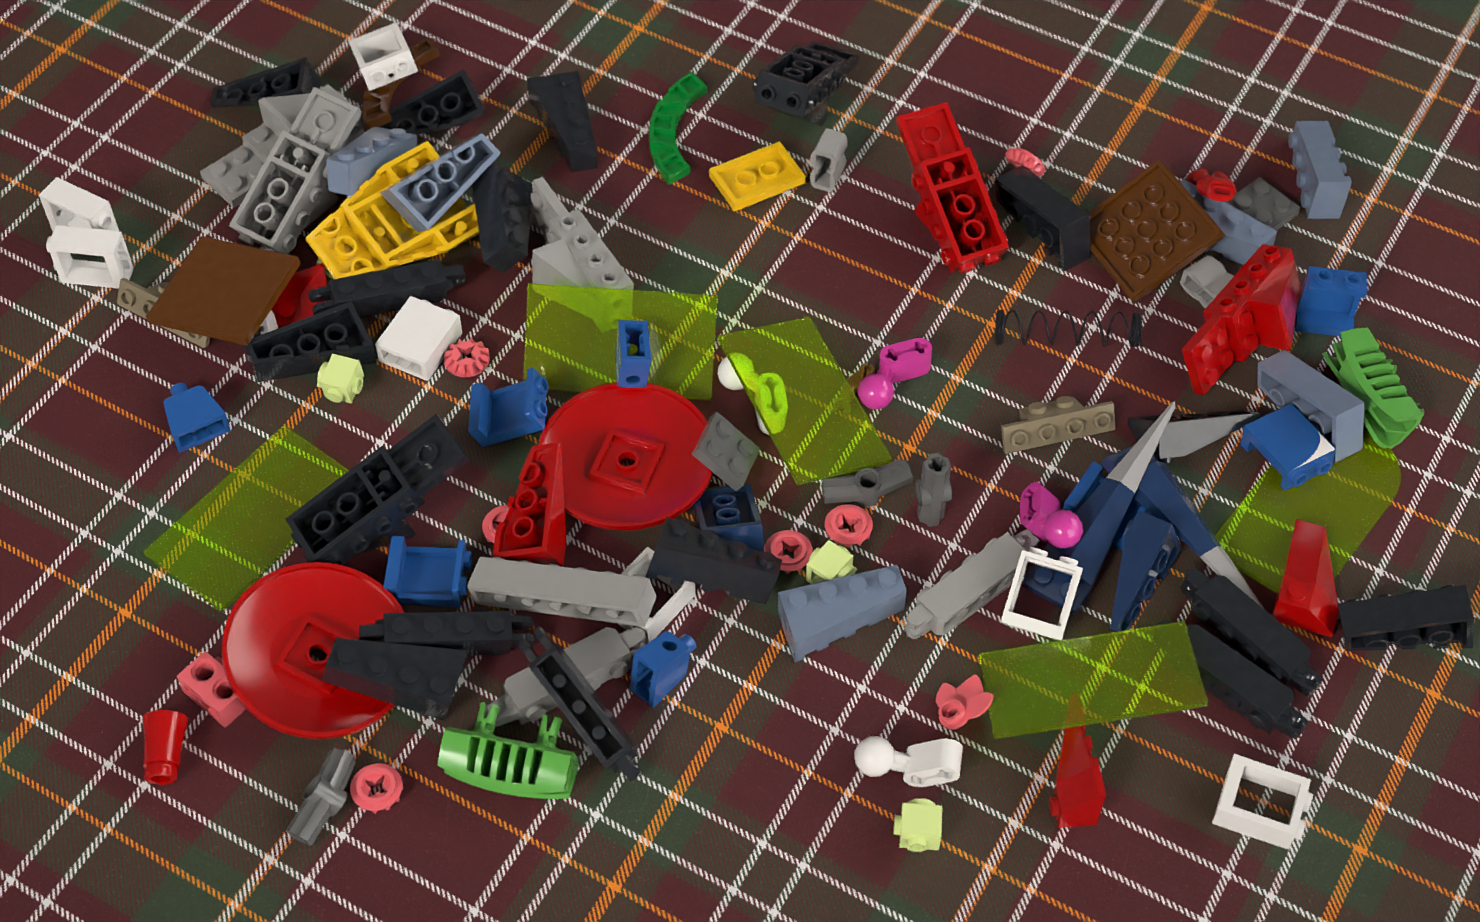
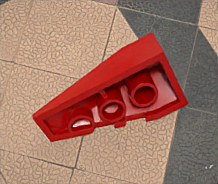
[492,442,566,567]
[1272,519,1338,638]
[1049,695,1106,828]

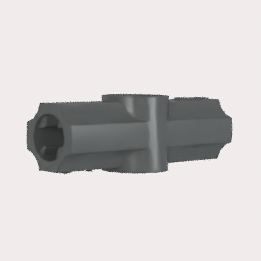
[915,453,952,527]

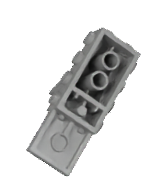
[200,84,364,208]
[229,87,362,255]
[531,177,634,333]

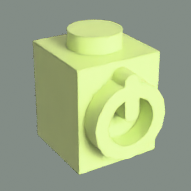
[317,354,364,404]
[806,540,857,584]
[894,799,942,852]

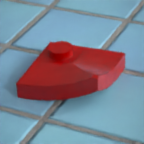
[272,263,330,328]

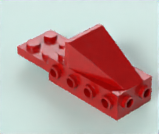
[895,102,1009,274]
[1182,244,1301,396]

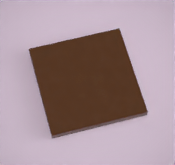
[1088,159,1225,304]
[146,236,301,346]

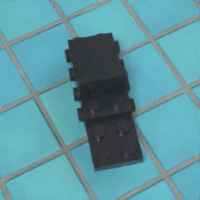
[753,41,860,126]
[285,414,470,566]

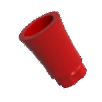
[142,710,189,785]

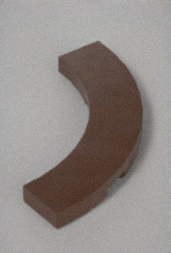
[361,38,441,130]

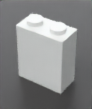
[375,296,462,381]

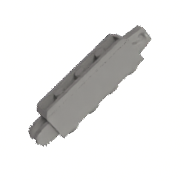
[905,529,1039,640]
[488,627,646,727]

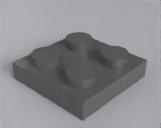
[1226,177,1301,231]
[692,412,760,491]

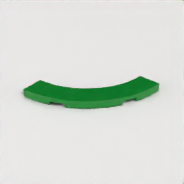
[649,72,707,185]

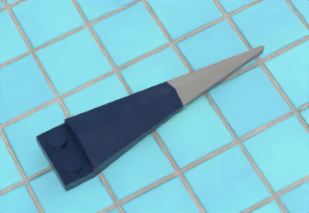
[1022,401,1175,617]
[1101,447,1265,610]

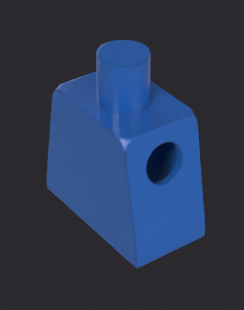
[615,320,651,388]
[163,383,231,453]
[629,631,696,708]

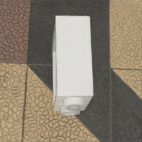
[349,22,418,91]
[39,177,119,231]
[46,225,134,289]
[618,547,695,644]
[1001,547,1083,641]
[1212,754,1313,850]

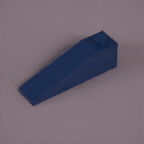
[1110,511,1182,641]

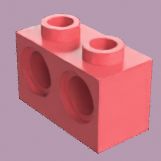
[177,651,246,728]

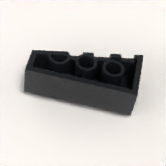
[472,161,533,273]

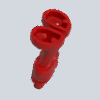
[1185,168,1237,202]

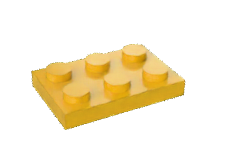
[709,141,806,212]

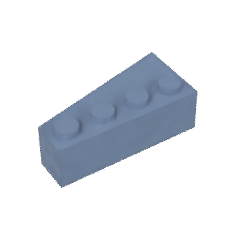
[1288,121,1352,219]
[326,126,417,196]
[379,133,501,232]
[1180,179,1277,265]
[1258,350,1364,463]
[778,565,907,663]

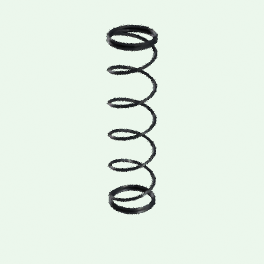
[995,309,1142,348]

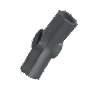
[822,458,913,507]
[285,748,356,846]

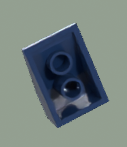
[693,483,764,552]

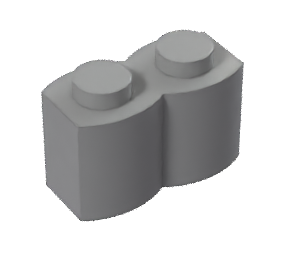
[810,128,847,192]
[1180,255,1234,309]

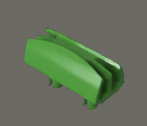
[1322,328,1424,449]
[438,702,578,799]

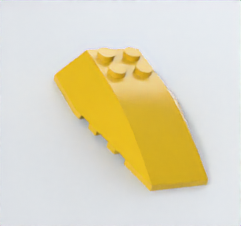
[306,141,479,279]

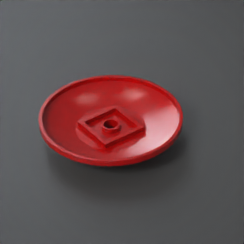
[538,382,713,530]
[222,562,405,739]

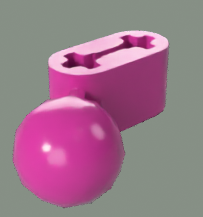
[857,338,932,409]
[1020,482,1083,548]

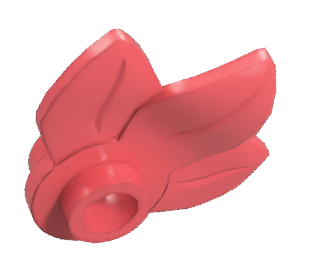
[936,674,994,730]

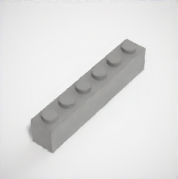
[467,557,657,627]

